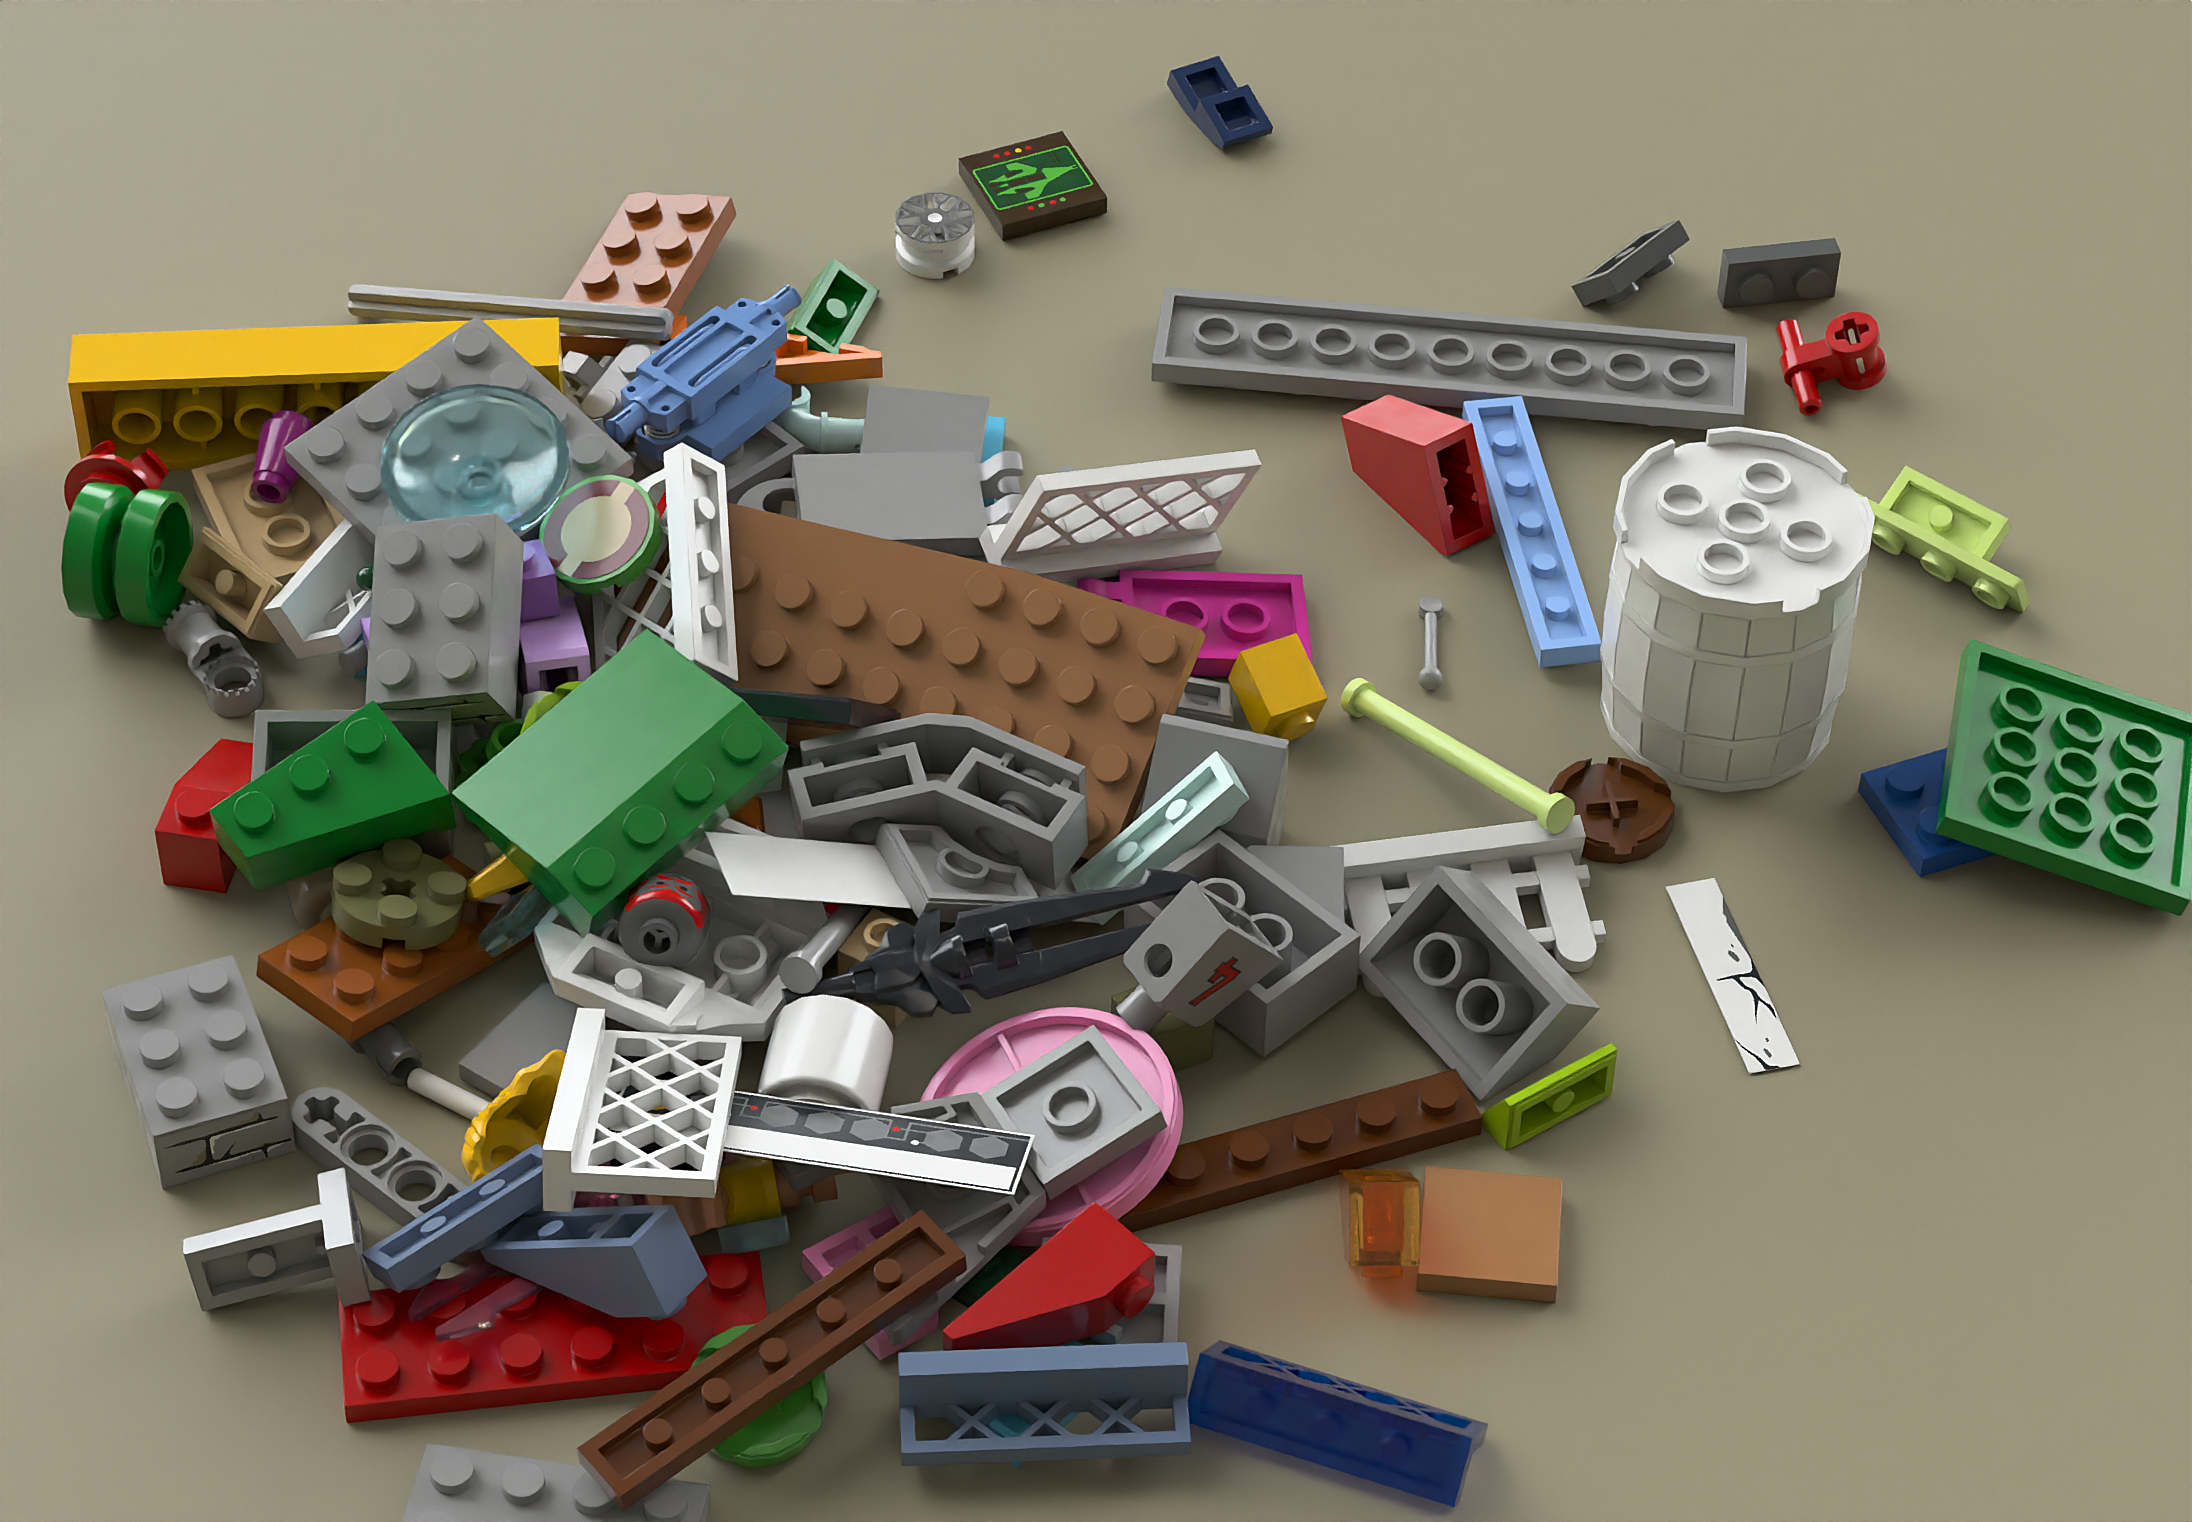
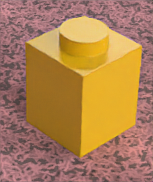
[1228,633,1327,741]

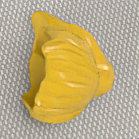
[461,1049,566,1183]

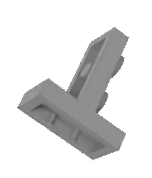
[183,1168,371,1311]

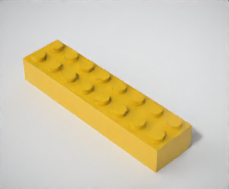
[68,317,565,470]

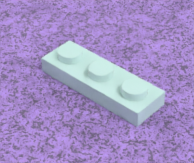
[1070,751,1250,925]

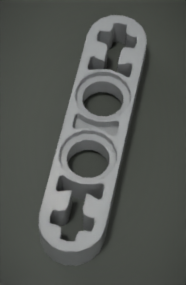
[290,1087,484,1264]

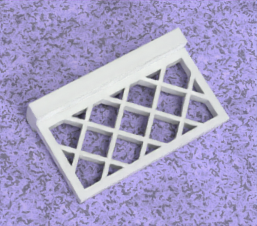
[592,443,738,687]
[979,449,1261,583]
[542,1008,742,1212]

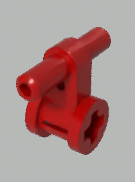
[1776,312,1887,416]

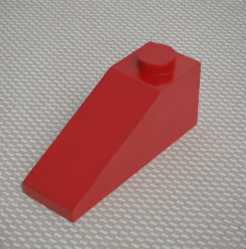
[154,738,253,893]
[942,1201,1155,1351]

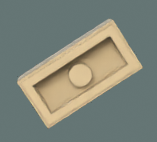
[177,527,283,644]

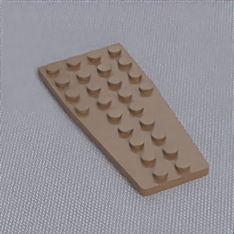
[617,502,1206,863]

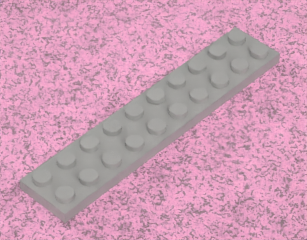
[1151,287,1747,430]

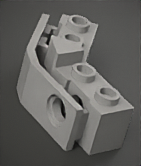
[787,713,1088,890]

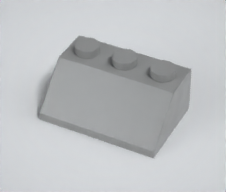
[1358,865,1601,1101]

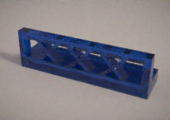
[1187,1340,1488,1507]

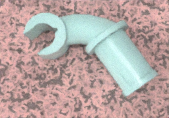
[772,386,865,454]

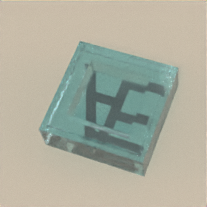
[477,884,553,958]

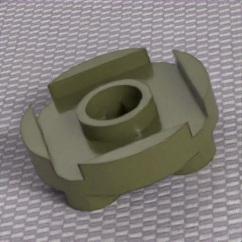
[331,838,467,950]

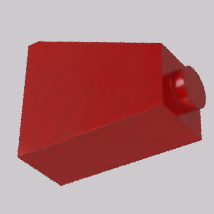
[1341,394,1496,556]

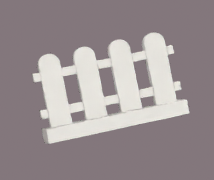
[1330,815,1606,998]

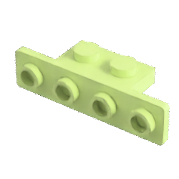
[1859,465,2030,613]

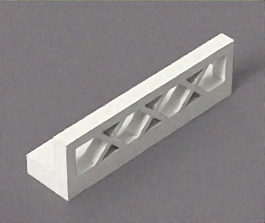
[263,519,375,659]

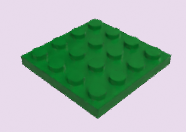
[1935,639,2192,916]

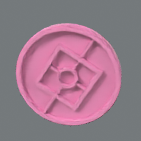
[920,1007,1183,1246]

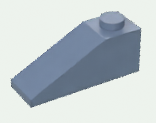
[481,1204,707,1320]

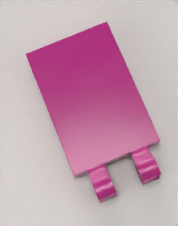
[1077,569,1313,677]

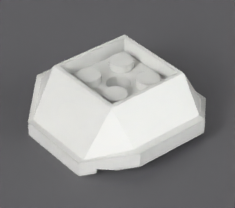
[533,818,828,1042]

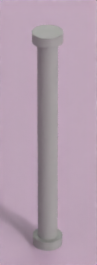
[779,903,874,994]

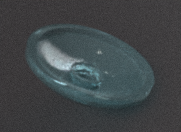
[380,384,571,534]

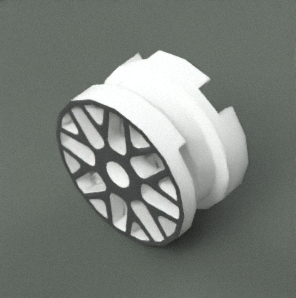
[895,192,975,279]

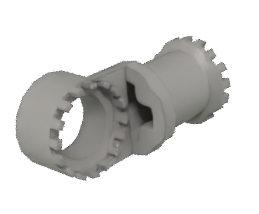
[163,600,264,717]

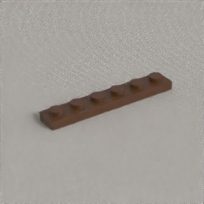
[1117,1068,1483,1233]
[577,1209,967,1511]

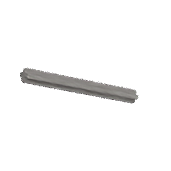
[347,284,674,341]

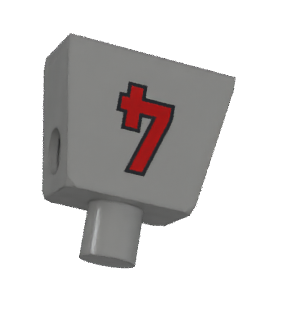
[1116,880,1283,1033]

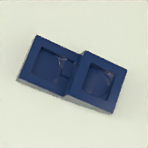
[1167,56,1273,149]

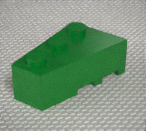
[209,700,457,891]

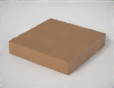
[1416,1166,1563,1303]

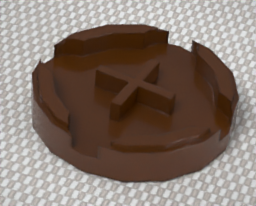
[1549,757,1675,864]

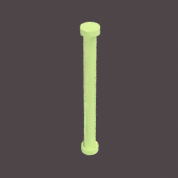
[1341,678,1575,834]

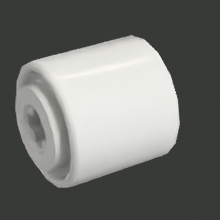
[756,995,893,1112]

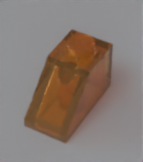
[1339,1168,1420,1278]

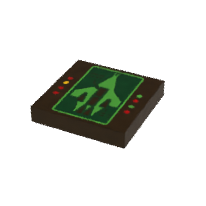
[959,131,1107,241]

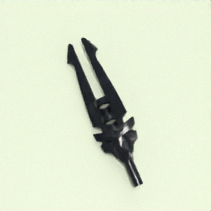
[781,869,1199,1018]

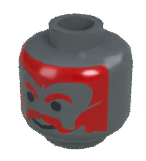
[618,873,710,969]

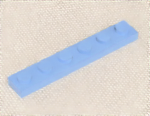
[1462,396,1602,668]

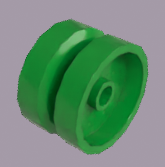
[61,482,194,627]

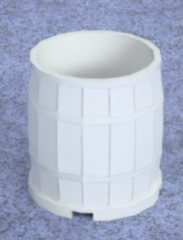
[1600,427,1875,793]

